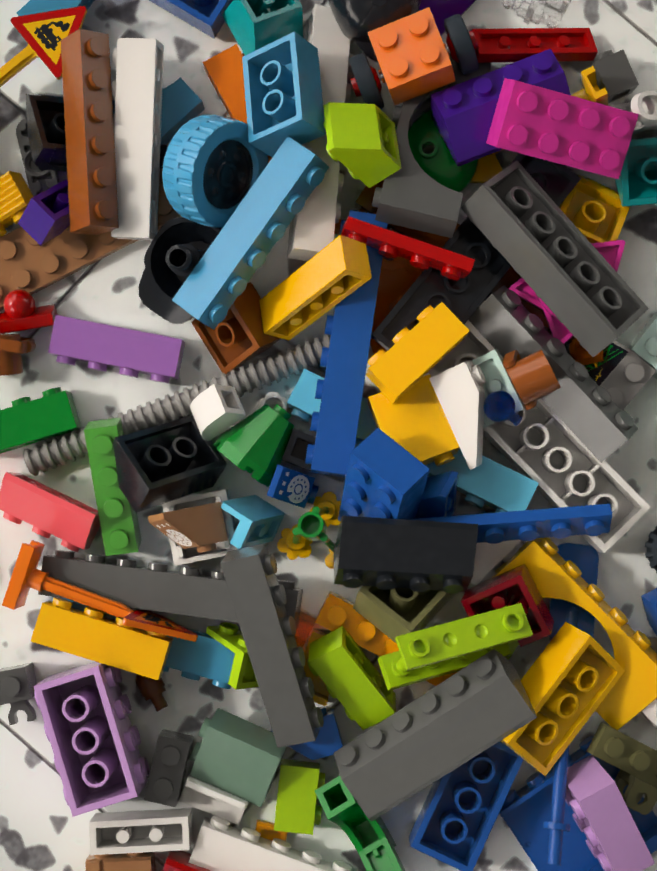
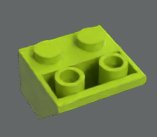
[323,102,401,188]

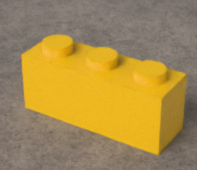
[366,302,469,404]

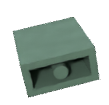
[189,708,287,807]

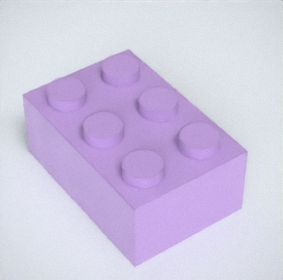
[565,755,655,871]

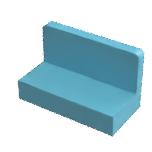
[221,495,285,549]

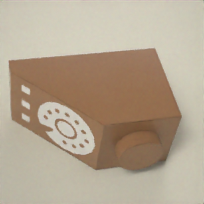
[148,502,228,553]

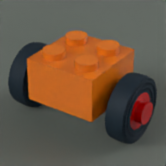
[349,7,479,109]

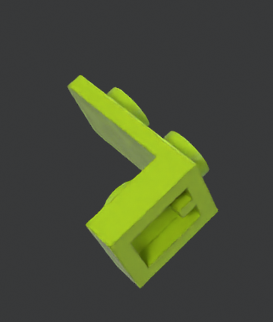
[206,622,259,690]

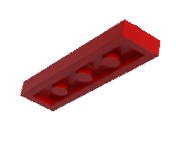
[471,28,598,63]
[341,216,475,280]

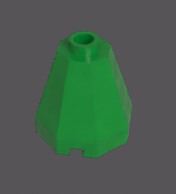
[213,404,294,488]

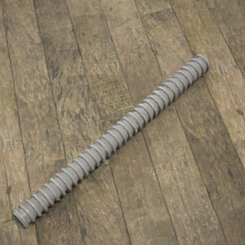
[23,334,331,476]

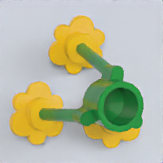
[277,491,341,569]

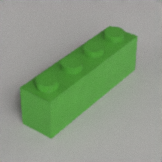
[84,417,142,556]

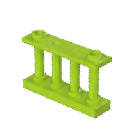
[377,603,533,691]

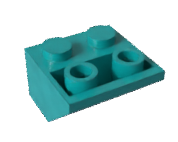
[222,0,304,55]

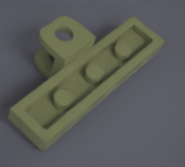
[587,722,657,815]

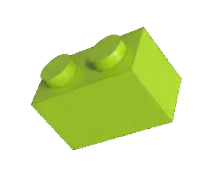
[274,759,325,835]

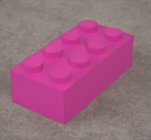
[486,78,639,179]

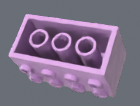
[33,662,150,817]

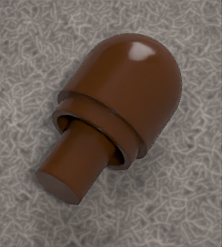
[135,674,168,712]

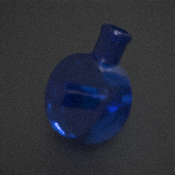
[484,391,522,426]

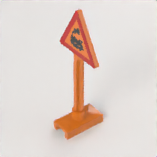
[2,540,198,642]

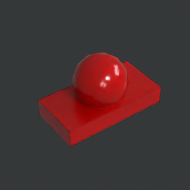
[0,289,57,334]

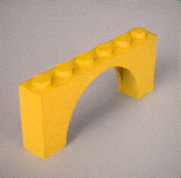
[490,538,657,730]

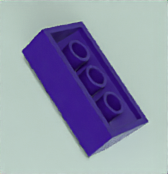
[431,49,571,167]

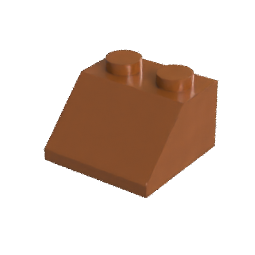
[191,282,281,375]

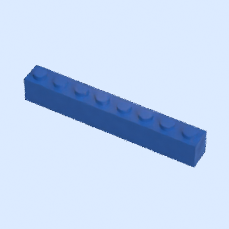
[305,210,388,478]

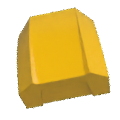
[559,174,630,244]

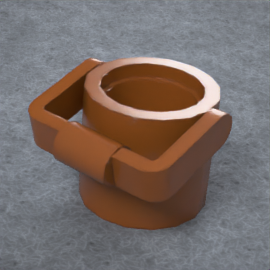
[0,334,36,376]
[502,349,561,410]

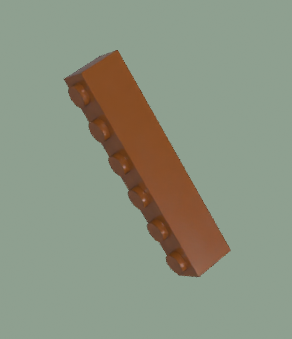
[61,29,119,235]

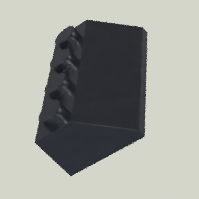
[334,516,478,594]

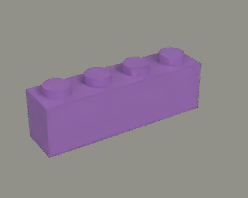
[48,315,185,384]

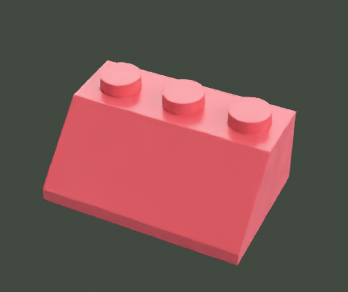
[0,472,100,552]

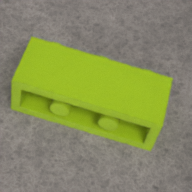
[307,626,396,730]

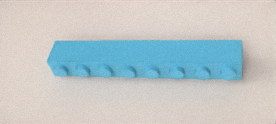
[287,368,539,513]

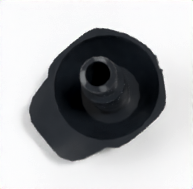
[328,0,421,62]
[139,218,221,324]

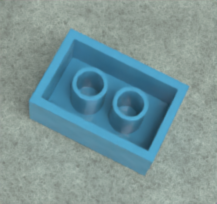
[242,31,326,157]

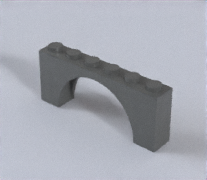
[372,53,492,238]

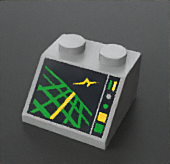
[584,340,656,410]

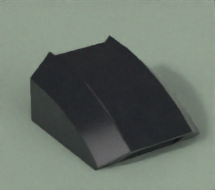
[26,93,67,172]

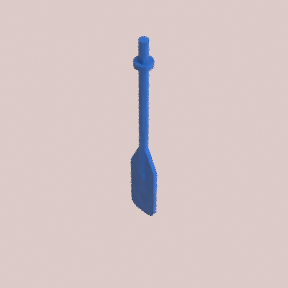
[543,543,599,866]

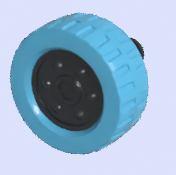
[160,114,268,229]

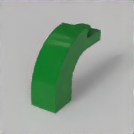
[315,775,405,871]

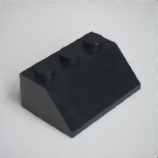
[113,415,227,513]

